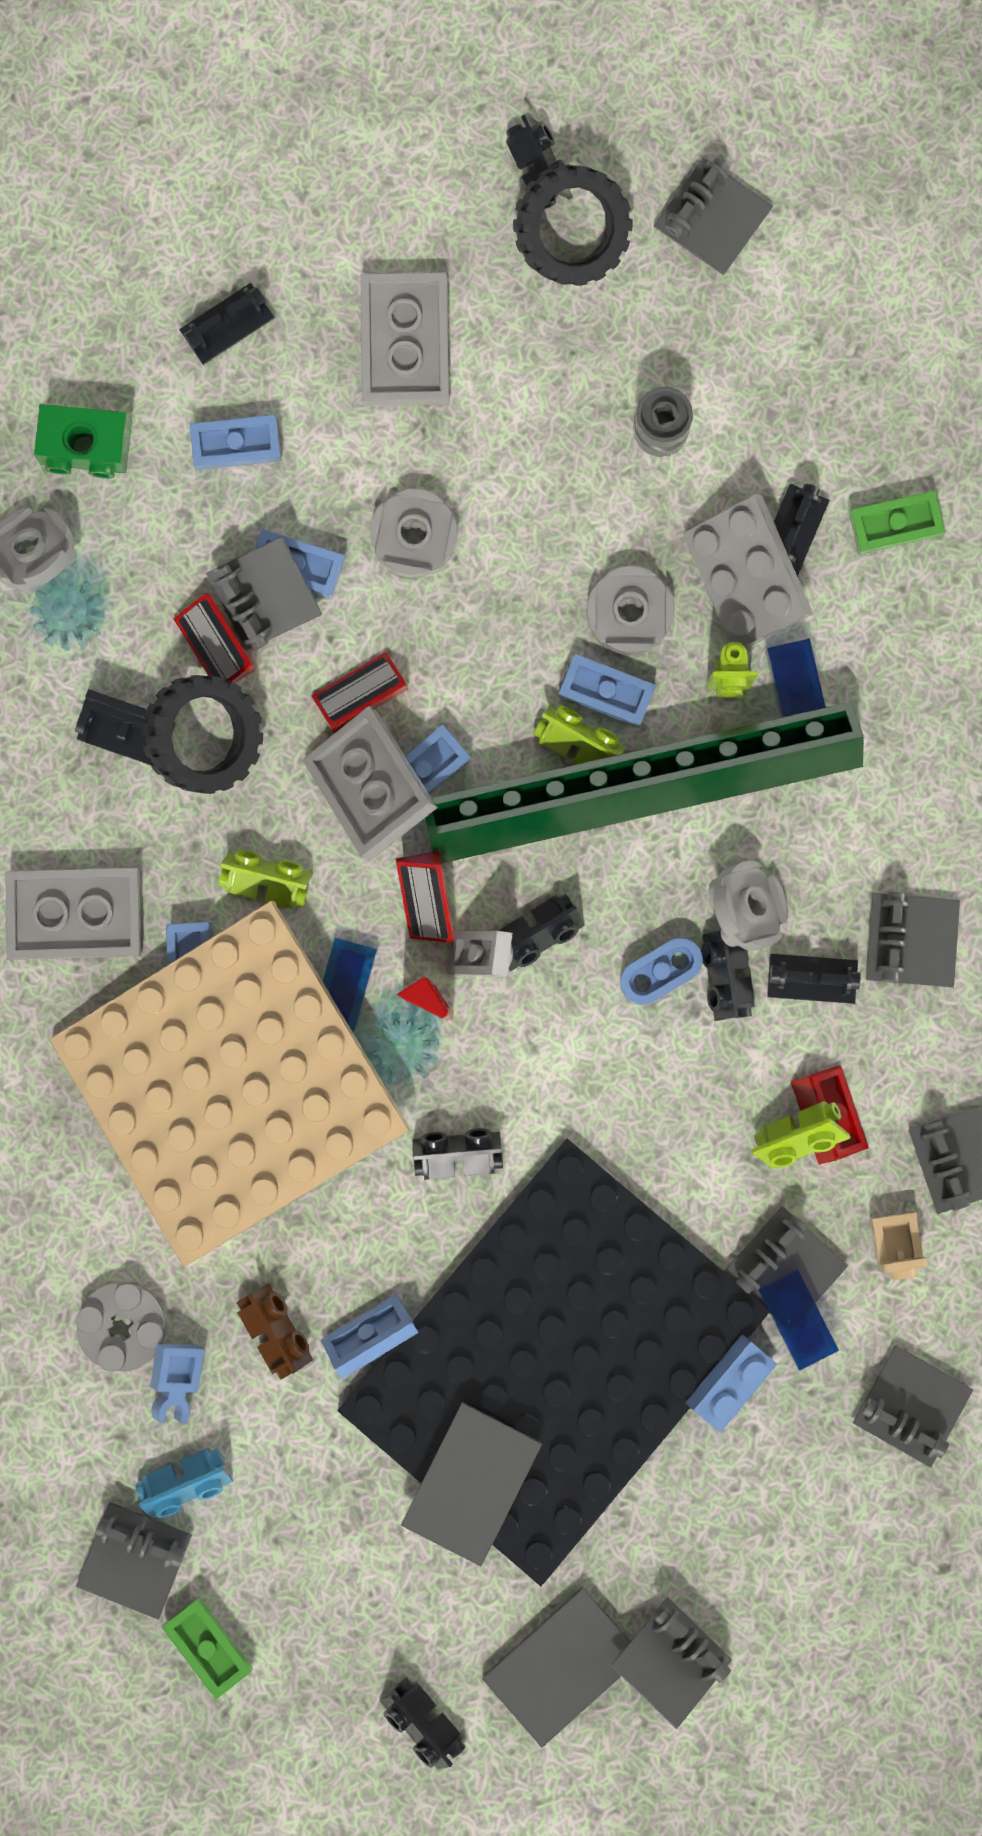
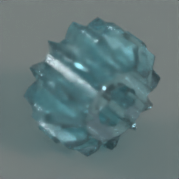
[30,575,106,651]
[365,1011,440,1086]

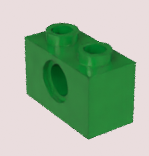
[34,404,132,479]

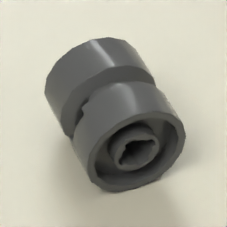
[633,387,693,457]

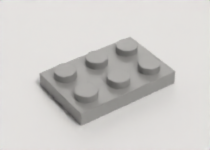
[360,272,449,406]
[683,494,813,648]
[303,706,438,862]
[5,867,141,960]

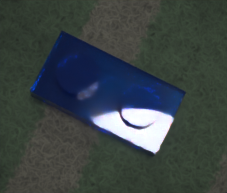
[765,638,826,718]
[322,938,378,1034]
[758,1269,839,1371]

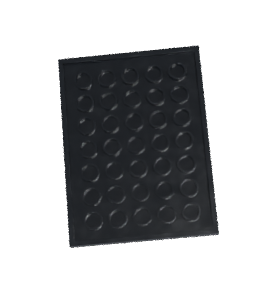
[337,1138,771,1587]

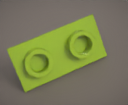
[706,642,758,698]
[533,705,626,764]
[218,849,313,910]
[751,1101,850,1168]

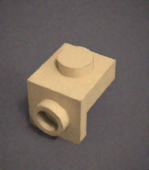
[870,1212,929,1280]

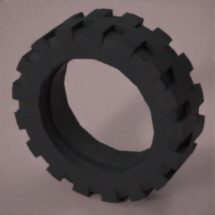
[513,164,633,286]
[142,675,263,794]

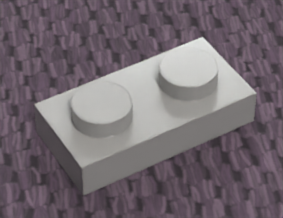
[448,931,513,978]

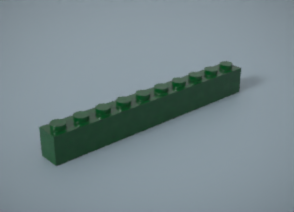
[425,702,864,864]

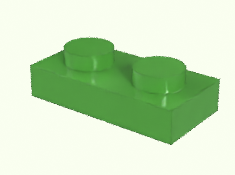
[849,490,946,555]
[162,1597,253,1699]

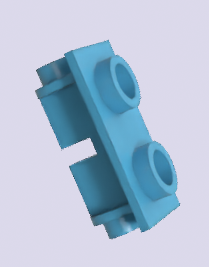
[135,1448,233,1518]

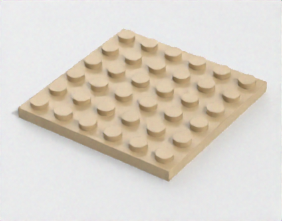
[49,901,411,1267]

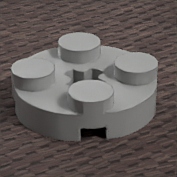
[370,489,457,578]
[0,507,76,594]
[587,566,675,655]
[708,860,788,951]
[76,1282,166,1372]

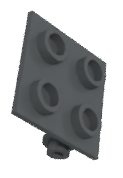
[654,157,773,275]
[206,536,322,651]
[866,892,960,988]
[908,1106,982,1214]
[724,1206,849,1332]
[853,1345,974,1468]
[76,1502,192,1620]
[611,1597,732,1729]

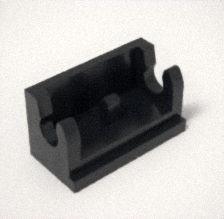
[75,689,176,765]

